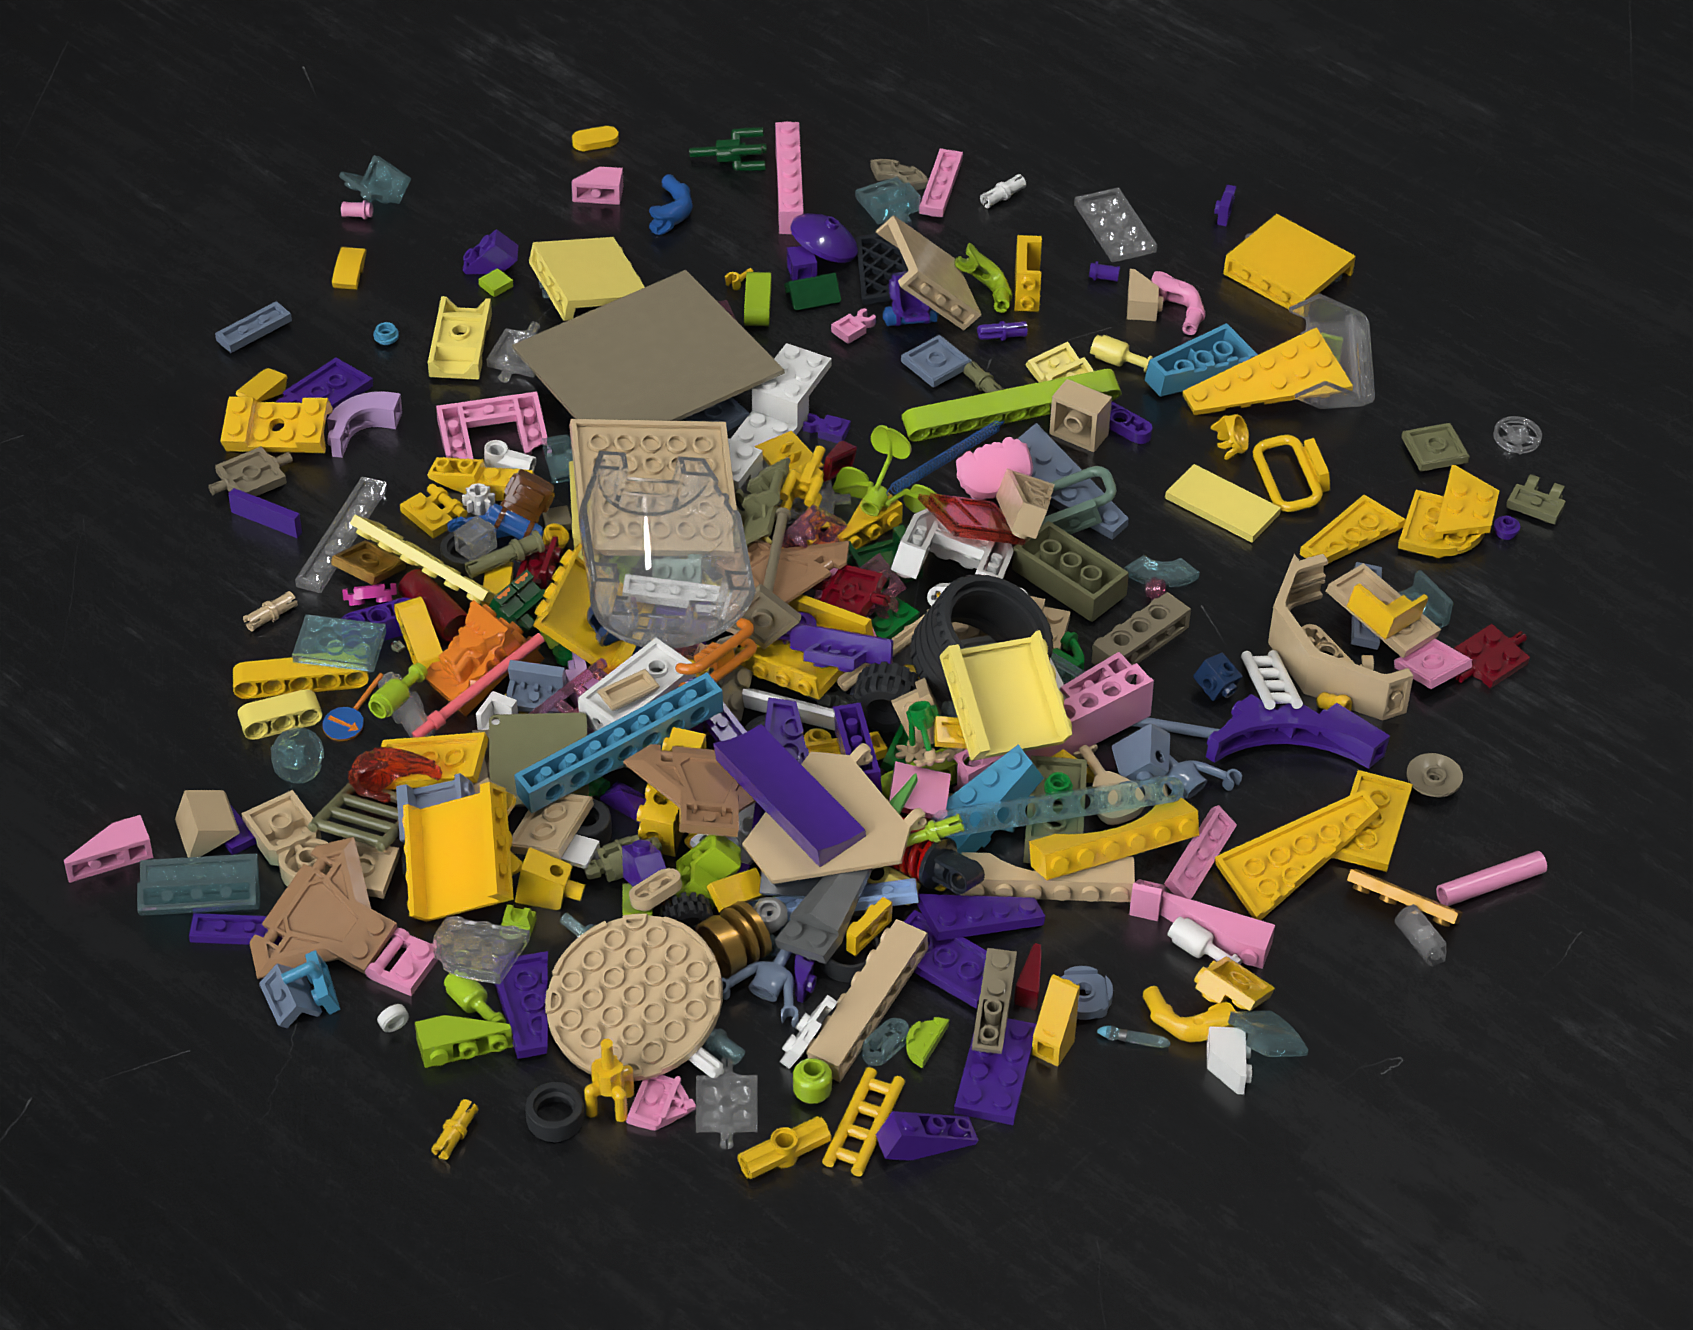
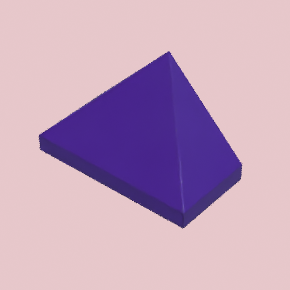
[600,780,646,823]

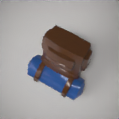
[485,469,555,539]

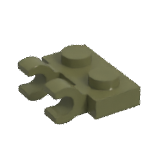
[1506,474,1566,525]

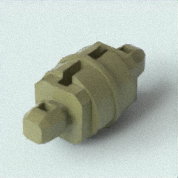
[583,834,662,882]

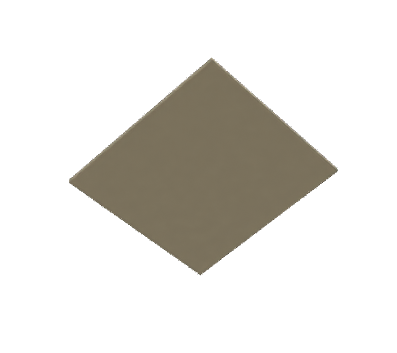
[512,270,785,421]

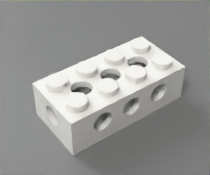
[578,638,696,731]

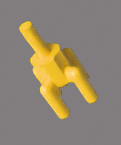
[780,446,825,524]
[584,1038,634,1122]

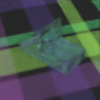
[541,434,573,484]

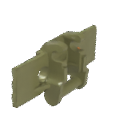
[735,457,790,547]

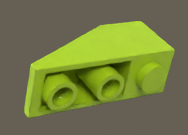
[415,1015,513,1068]

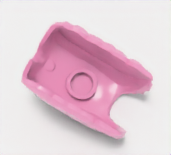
[956,437,1033,502]

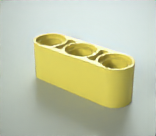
[238,689,323,740]

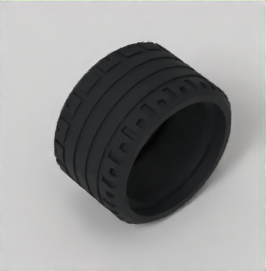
[910,574,1053,710]

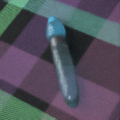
[1097,1026,1171,1048]

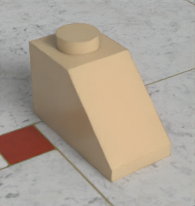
[1127,269,1163,321]

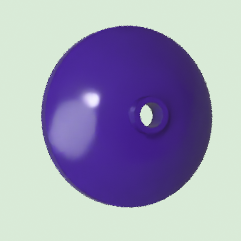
[790,213,857,263]

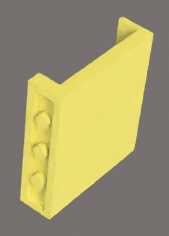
[529,237,645,321]
[939,630,1072,761]

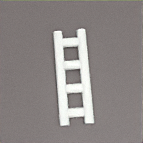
[1241,650,1303,710]

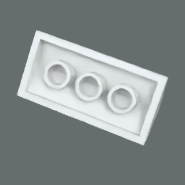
[742,689,835,730]

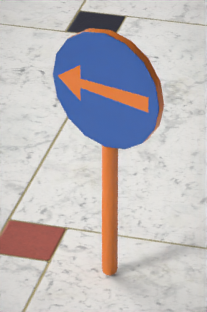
[323,673,384,741]

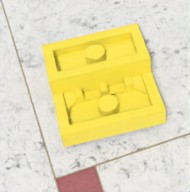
[1026,342,1093,382]

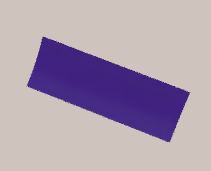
[714,724,866,867]

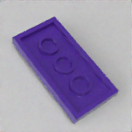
[904,910,987,1009]
[954,1018,1037,1125]

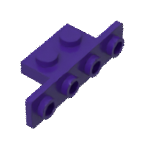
[790,623,894,672]

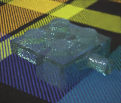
[855,177,920,224]

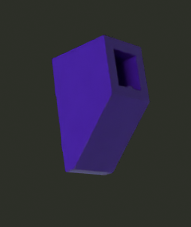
[463,229,518,274]

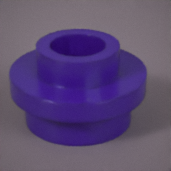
[1494,516,1520,540]

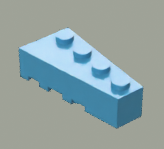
[1145,323,1257,396]
[932,744,1044,854]

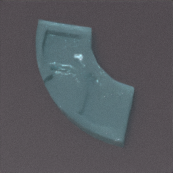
[1124,555,1199,587]

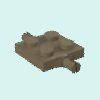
[209,446,293,496]

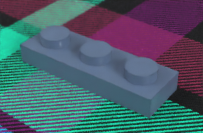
[215,301,292,353]

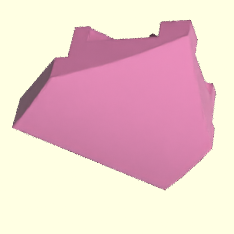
[626,1075,696,1131]

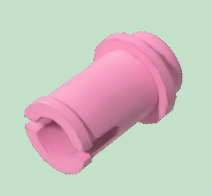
[341,200,373,219]

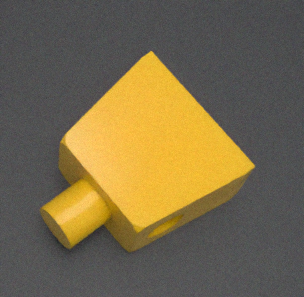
[515,847,585,910]

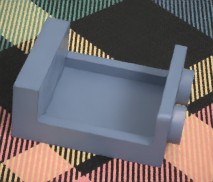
[396,773,475,843]

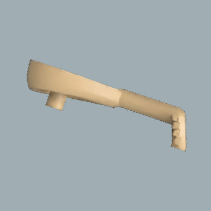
[1073,744,1145,825]

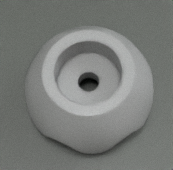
[753,897,788,933]

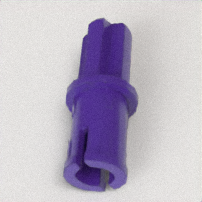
[977,321,1028,341]

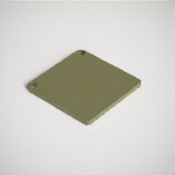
[489,713,589,807]

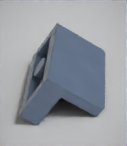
[259,963,322,1028]

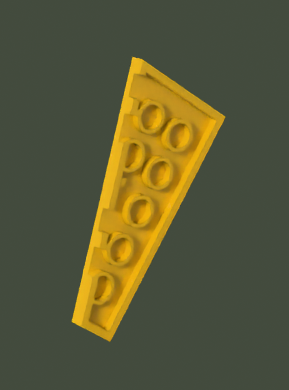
[1183,327,1353,415]
[1215,789,1379,921]

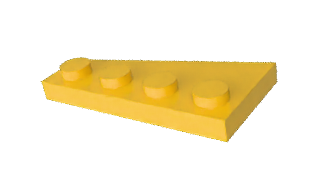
[1300,495,1406,563]

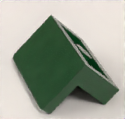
[784,273,841,311]

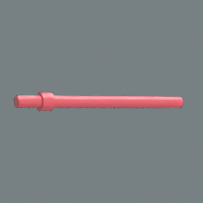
[411,633,545,738]

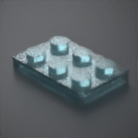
[292,615,386,672]

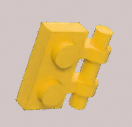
[400,484,468,539]

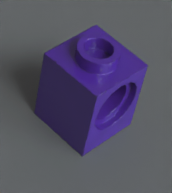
[787,246,817,281]

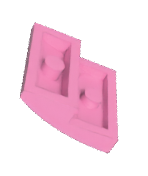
[888,762,951,821]

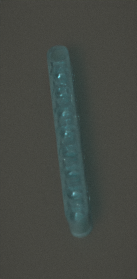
[932,776,1184,837]

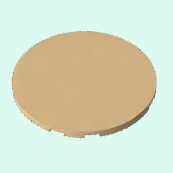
[545,914,723,1081]

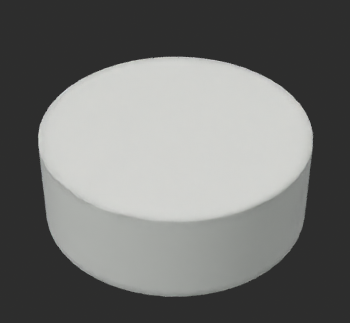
[377,1004,409,1032]

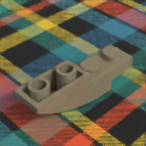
[972,948,1017,1054]

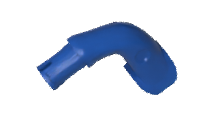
[649,174,693,235]

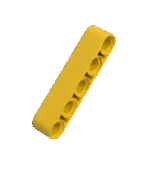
[233,652,369,699]

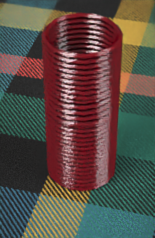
[398,569,467,642]

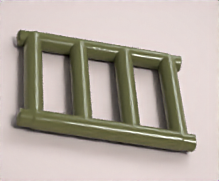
[308,777,400,852]

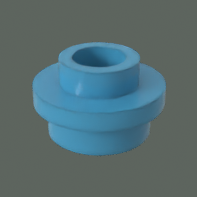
[374,322,399,345]

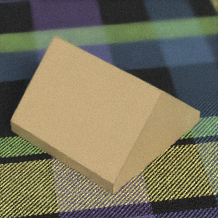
[175,790,240,862]

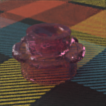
[1146,576,1166,600]

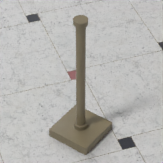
[723,507,801,649]

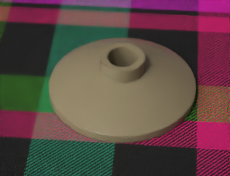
[1406,753,1463,797]

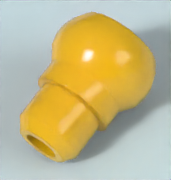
[1316,692,1352,711]

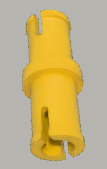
[431,1099,478,1160]

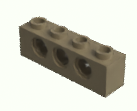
[1091,592,1191,666]

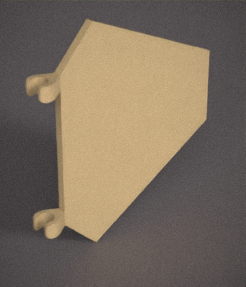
[742,743,927,884]

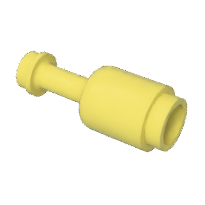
[1090,335,1153,373]

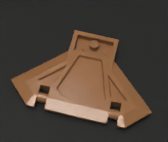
[718,539,850,624]
[623,744,756,837]
[249,837,397,979]

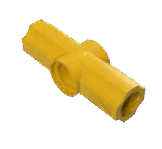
[738,1116,831,1179]

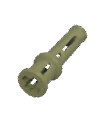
[464,530,545,579]

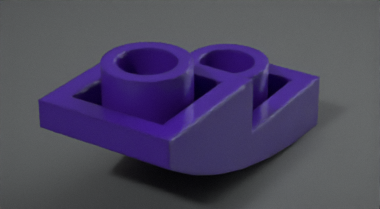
[795,954,817,1003]

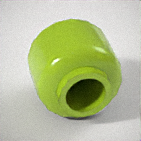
[793,1058,832,1104]

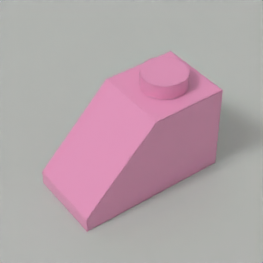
[572,167,623,205]

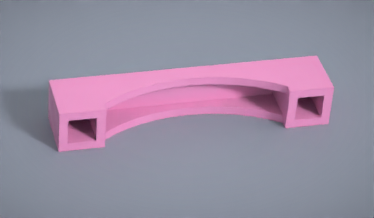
[775,121,803,234]

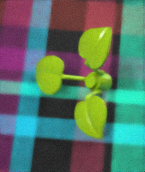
[832,425,942,516]

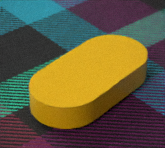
[572,126,618,151]

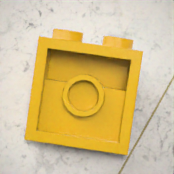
[1194,956,1275,1011]

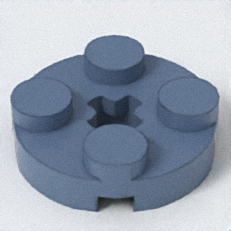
[1060,966,1113,1020]

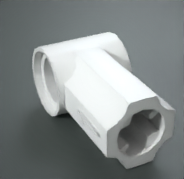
[484,440,536,473]

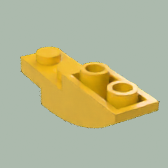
[427,457,534,501]

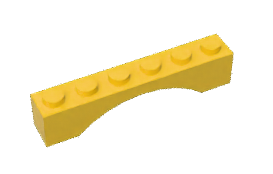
[1029,797,1199,880]

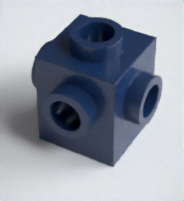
[1193,652,1243,701]

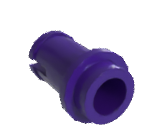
[1089,261,1120,282]

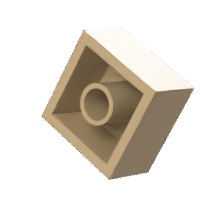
[1049,379,1112,452]

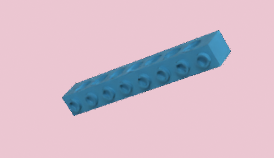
[514,672,723,814]

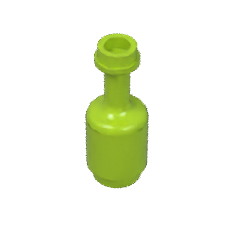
[368,663,428,718]
[444,969,506,1023]

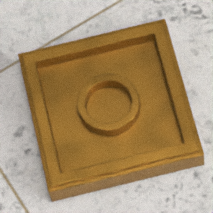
[331,540,406,585]

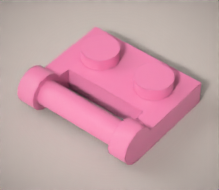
[365,928,442,996]

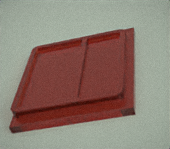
[918,493,1025,545]

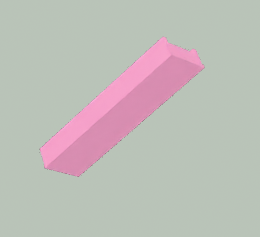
[953,663,1154,792]

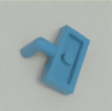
[281,950,340,1014]

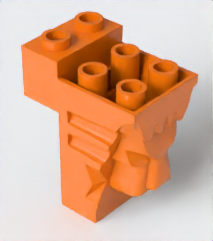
[425,600,544,716]

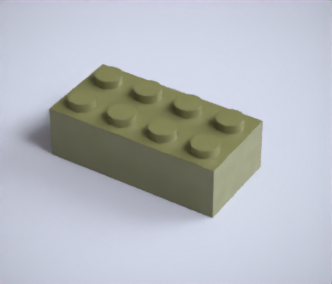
[1012,521,1129,622]

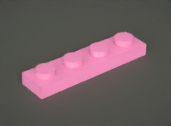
[919,149,963,217]
[1164,805,1237,900]

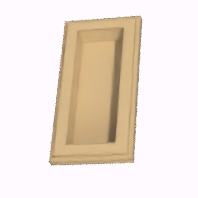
[597,669,660,711]

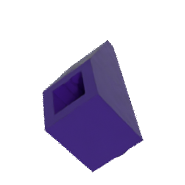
[876,1111,978,1160]

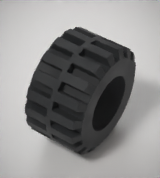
[851,662,920,734]

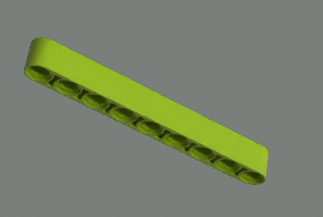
[901,369,1121,442]

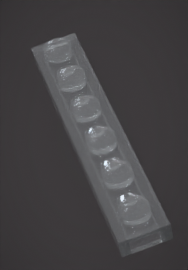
[295,476,387,593]

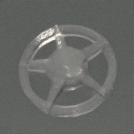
[1493,416,1542,454]

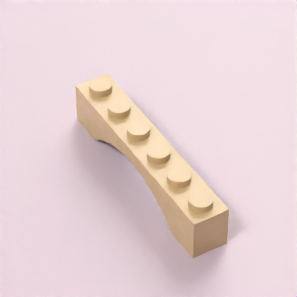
[960,852,1135,902]

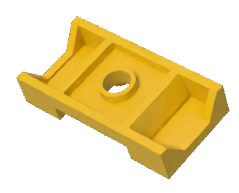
[220,397,333,453]

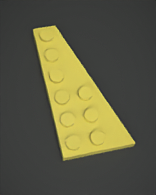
[350,515,496,604]

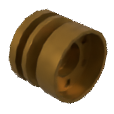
[695,901,772,978]

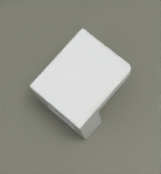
[476,691,518,730]
[560,834,600,869]

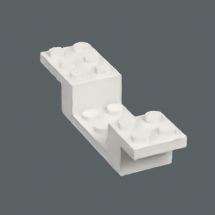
[728,343,831,495]

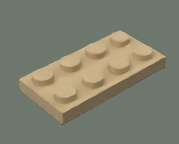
[1326,563,1441,658]

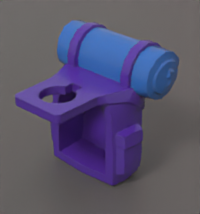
[883,271,939,327]

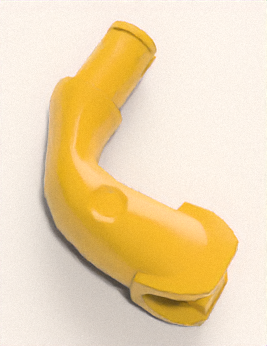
[1143,986,1237,1043]

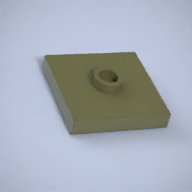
[1402,423,1469,471]

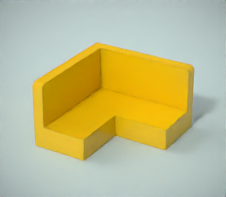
[1346,583,1429,640]

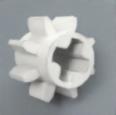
[462,483,495,516]

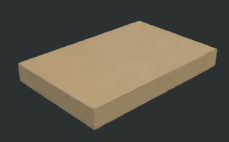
[510,794,594,859]

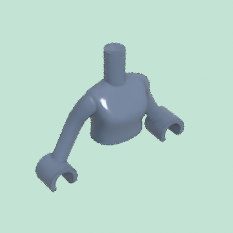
[1165,754,1242,800]
[722,949,799,1027]

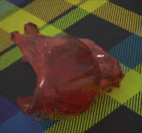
[348,747,443,803]

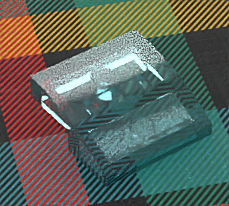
[1228,1011,1308,1057]

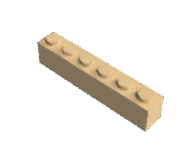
[806,919,928,1082]

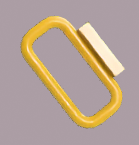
[1253,435,1330,512]

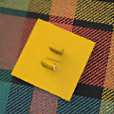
[755,430,824,471]

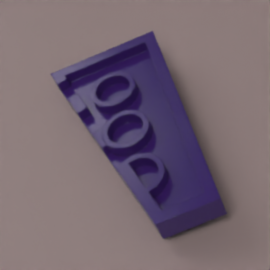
[917,894,1046,941]

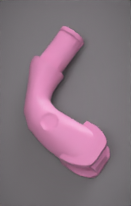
[1151,271,1206,335]

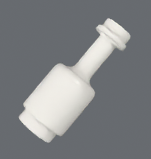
[1168,916,1242,965]

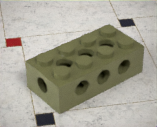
[1023,755,1087,863]

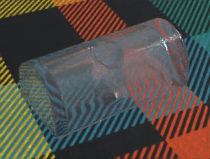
[1395,904,1446,966]

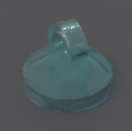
[271,728,324,783]

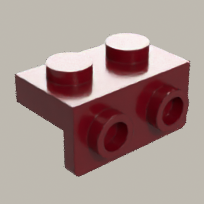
[515,536,563,590]

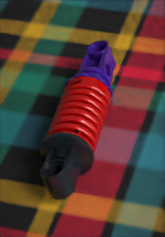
[889,814,985,894]

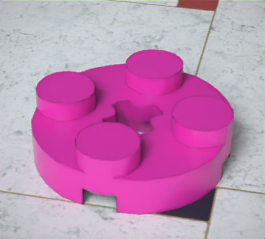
[342,583,397,606]

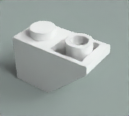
[1207,1026,1252,1095]

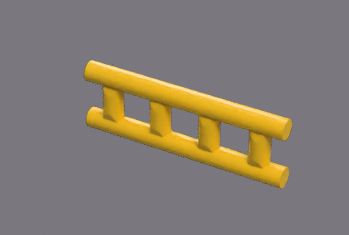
[822,1067,905,1176]

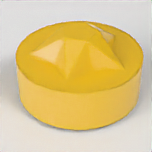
[542,523,569,549]

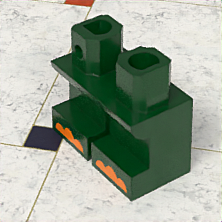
[489,569,546,635]

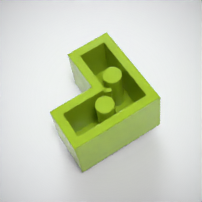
[675,835,741,909]

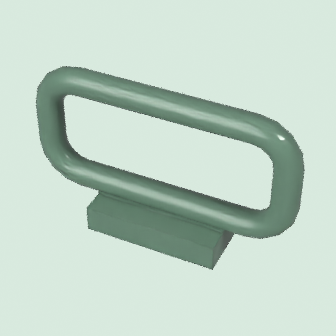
[1041,466,1117,534]

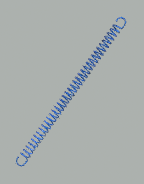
[886,421,1004,496]

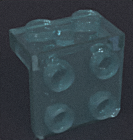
[339,156,411,204]

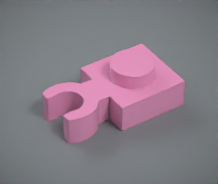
[831,308,876,344]

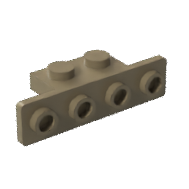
[703,635,753,736]

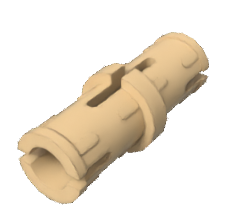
[243,591,298,631]

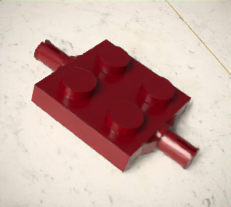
[812,565,890,617]
[1454,624,1530,689]

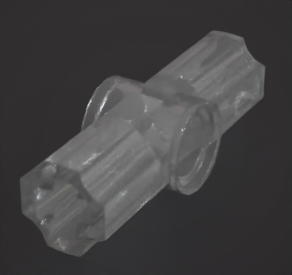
[378,672,435,738]

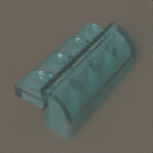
[137,854,260,916]

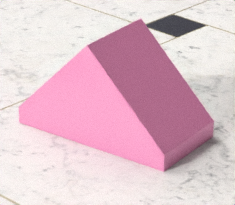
[1129,879,1167,921]

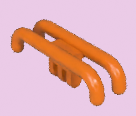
[675,618,757,687]

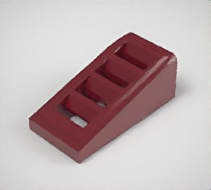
[823,441,857,482]
[1014,943,1042,1010]

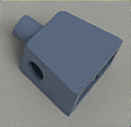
[1112,723,1170,795]

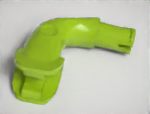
[954,243,1012,313]

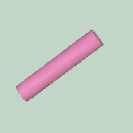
[1436,851,1547,906]

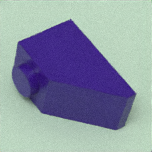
[622,840,666,887]

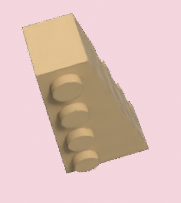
[996,469,1055,539]

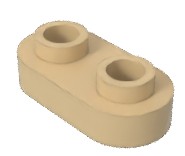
[629,868,682,911]

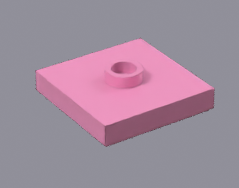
[1394,639,1472,689]

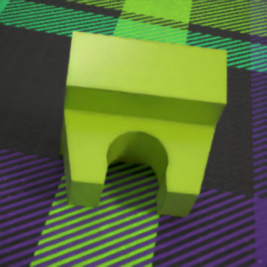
[500,905,537,941]

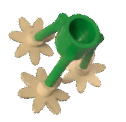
[895,701,965,767]

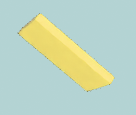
[1165,464,1281,543]

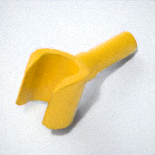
[725,268,753,290]

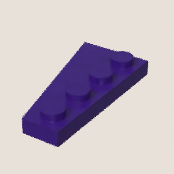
[490,951,548,1059]

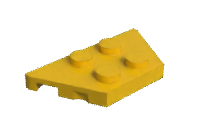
[1434,465,1499,539]

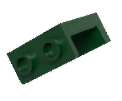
[847,525,923,589]

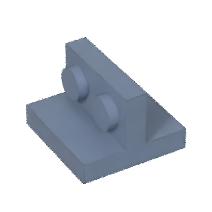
[506,660,569,714]

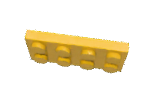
[370,732,489,790]
[1332,770,1413,872]

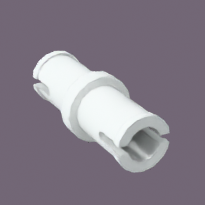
[980,174,1026,208]

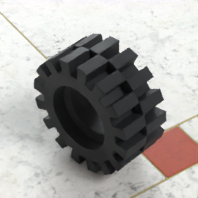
[659,892,713,931]

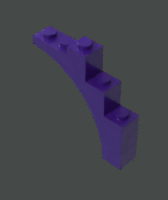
[1206,694,1390,769]

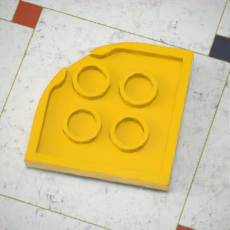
[1398,490,1485,558]

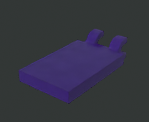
[276,358,373,417]

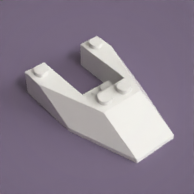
[891,497,1014,579]

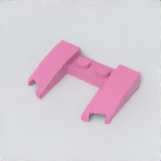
[436,392,548,459]

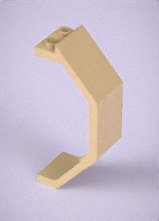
[1268,554,1413,721]

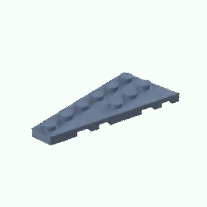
[1018,423,1129,540]

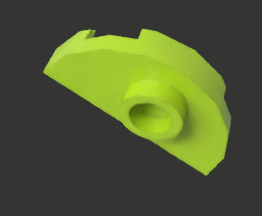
[906,1017,949,1068]

